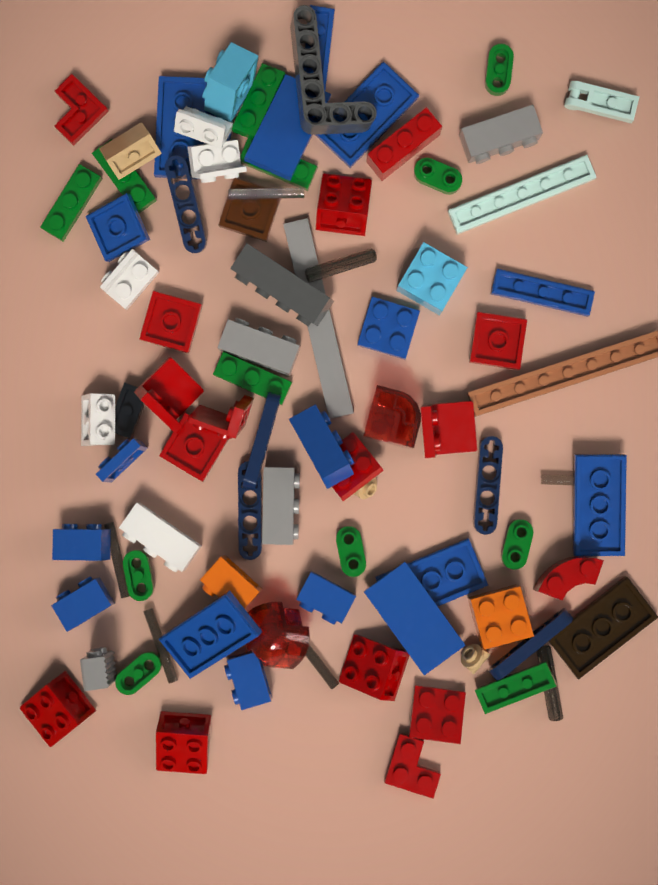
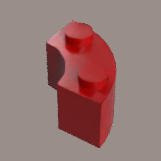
[533,556,604,601]

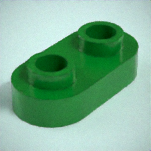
[485,44,514,96]
[414,158,462,195]
[501,519,534,570]
[336,526,366,577]
[123,550,154,601]
[115,652,162,695]

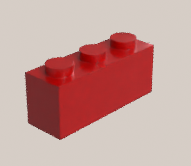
[366,107,442,181]

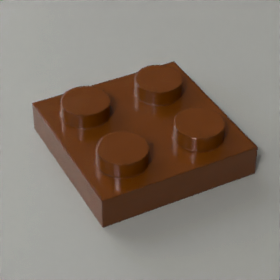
[218,178,282,242]

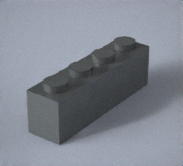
[230,243,334,327]

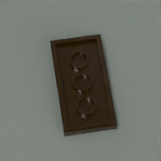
[548,576,658,680]

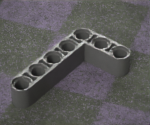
[290,5,377,135]

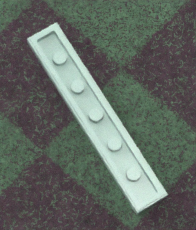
[448,155,597,235]

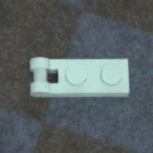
[564,81,639,123]

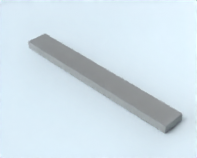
[283,218,354,419]

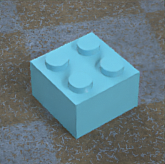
[202,42,259,122]
[397,242,468,316]

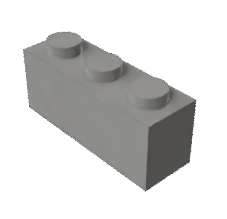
[459,105,543,164]
[217,318,300,376]
[262,467,300,545]

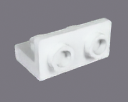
[174,106,233,149]
[188,139,247,183]
[100,249,159,310]
[81,393,115,446]

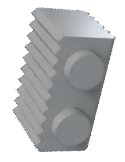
[80,647,117,691]

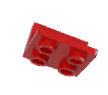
[315,173,372,236]
[134,357,204,433]
[187,395,254,439]
[421,401,477,458]
[339,634,410,701]
[20,671,97,747]
[156,711,211,774]

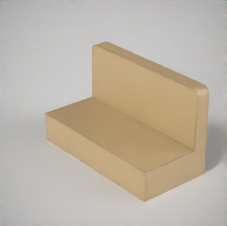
[100,123,162,180]

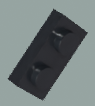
[115,382,145,439]

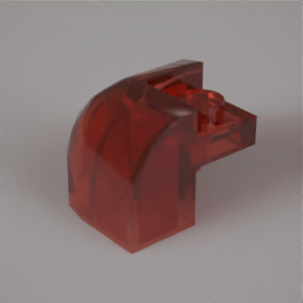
[363,385,421,449]
[245,602,310,669]

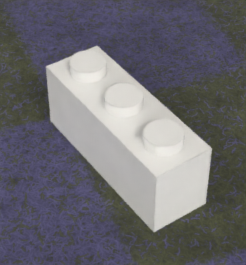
[119,503,202,572]

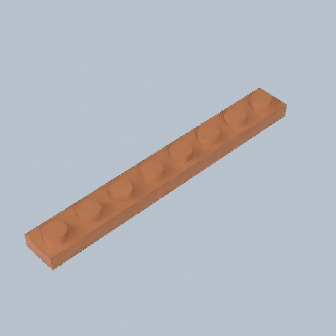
[467,330,658,417]

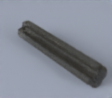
[305,248,377,282]
[537,645,563,721]

